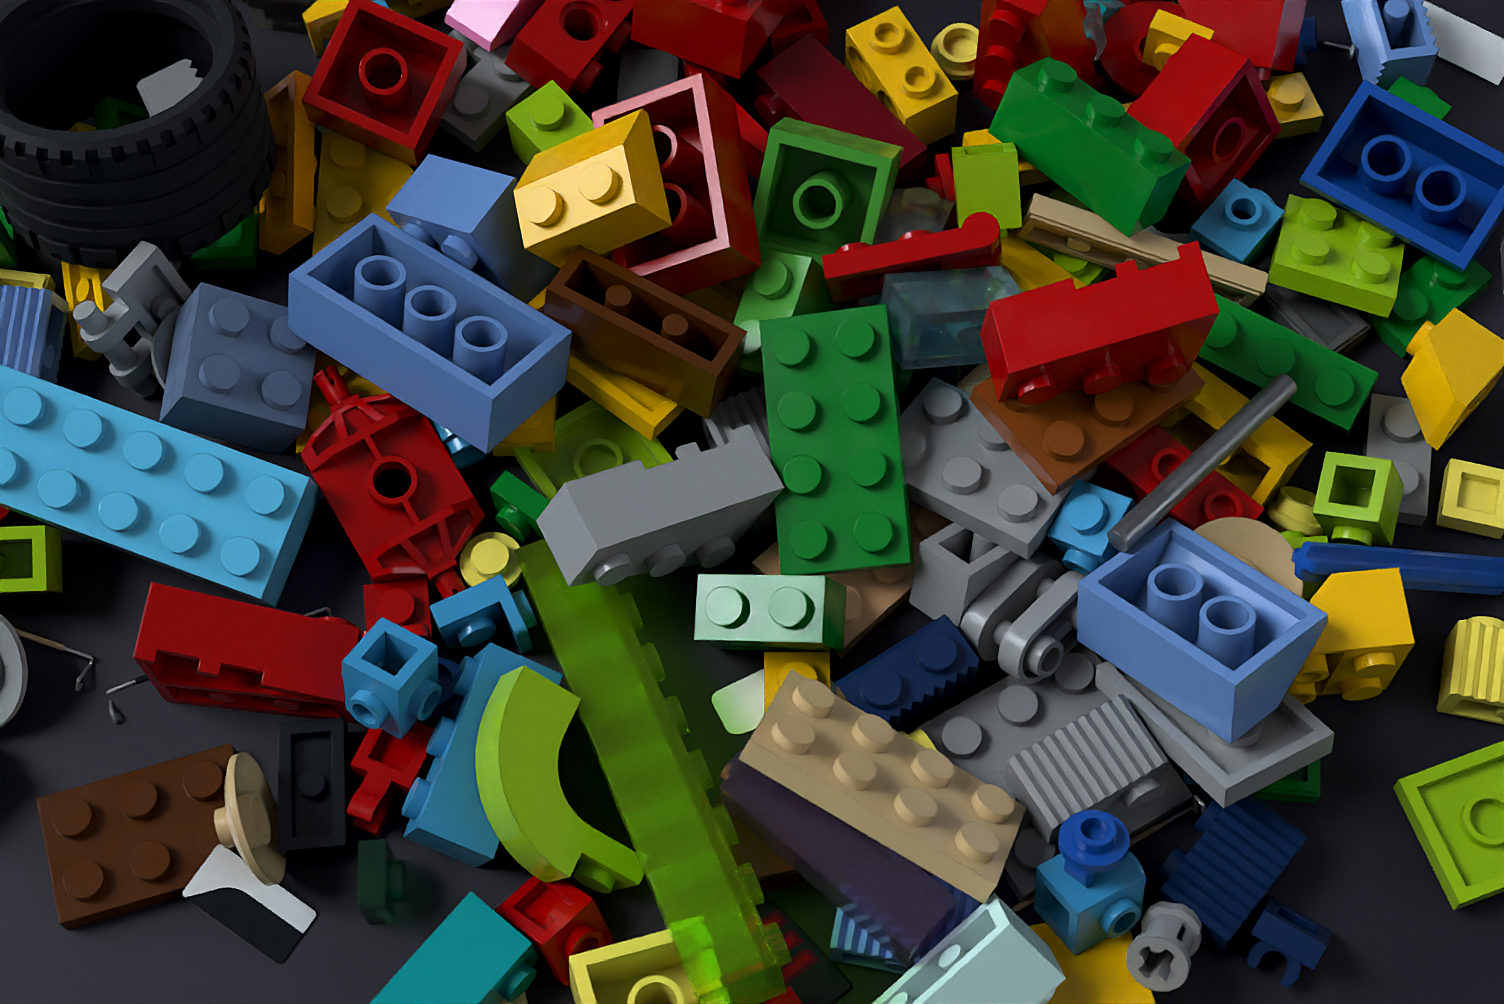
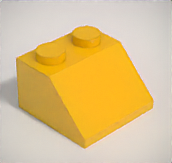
[513,109,672,269]

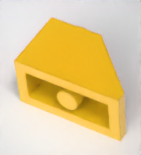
[1400,307,1504,451]

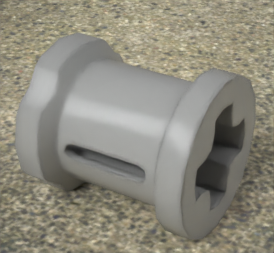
[1126,901,1202,991]

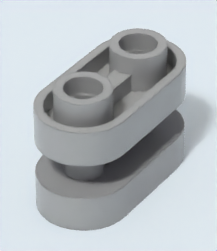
[959,550,1087,684]

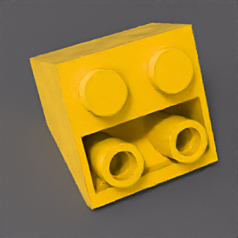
[1287,567,1415,705]

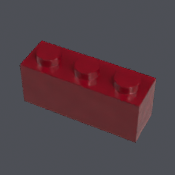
[754,32,928,205]

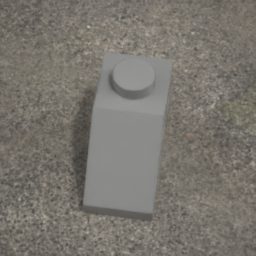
[909,522,1049,631]

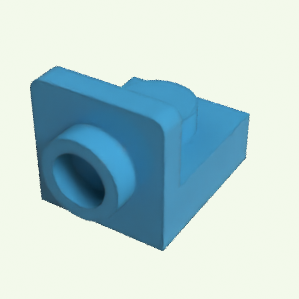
[429,574,538,654]

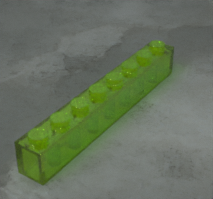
[514,538,791,1004]

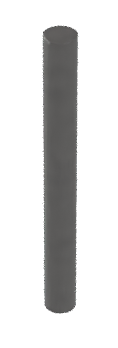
[1107,373,1297,552]

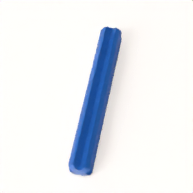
[1291,541,1504,595]

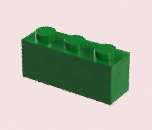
[988,56,1192,238]
[1195,293,1379,435]

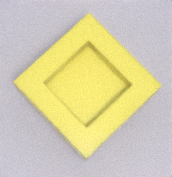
[1436,458,1504,539]

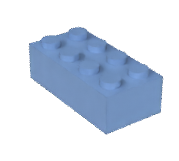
[288,212,572,454]

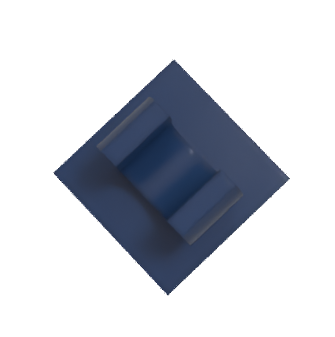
[1247,896,1332,988]

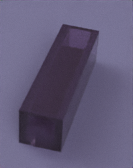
[720,747,958,969]

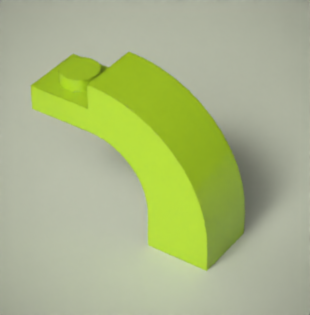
[475,665,650,894]

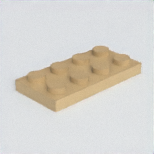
[738,669,1027,904]

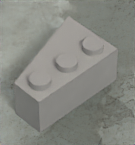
[536,424,784,587]

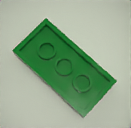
[759,304,914,576]

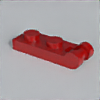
[821,212,1002,304]

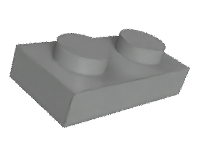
[1362,393,1432,526]

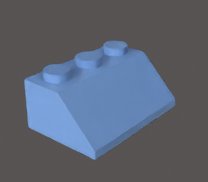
[1077,517,1328,744]

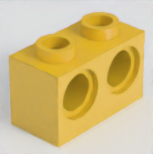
[845,6,958,146]

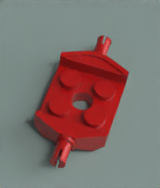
[301,365,486,599]

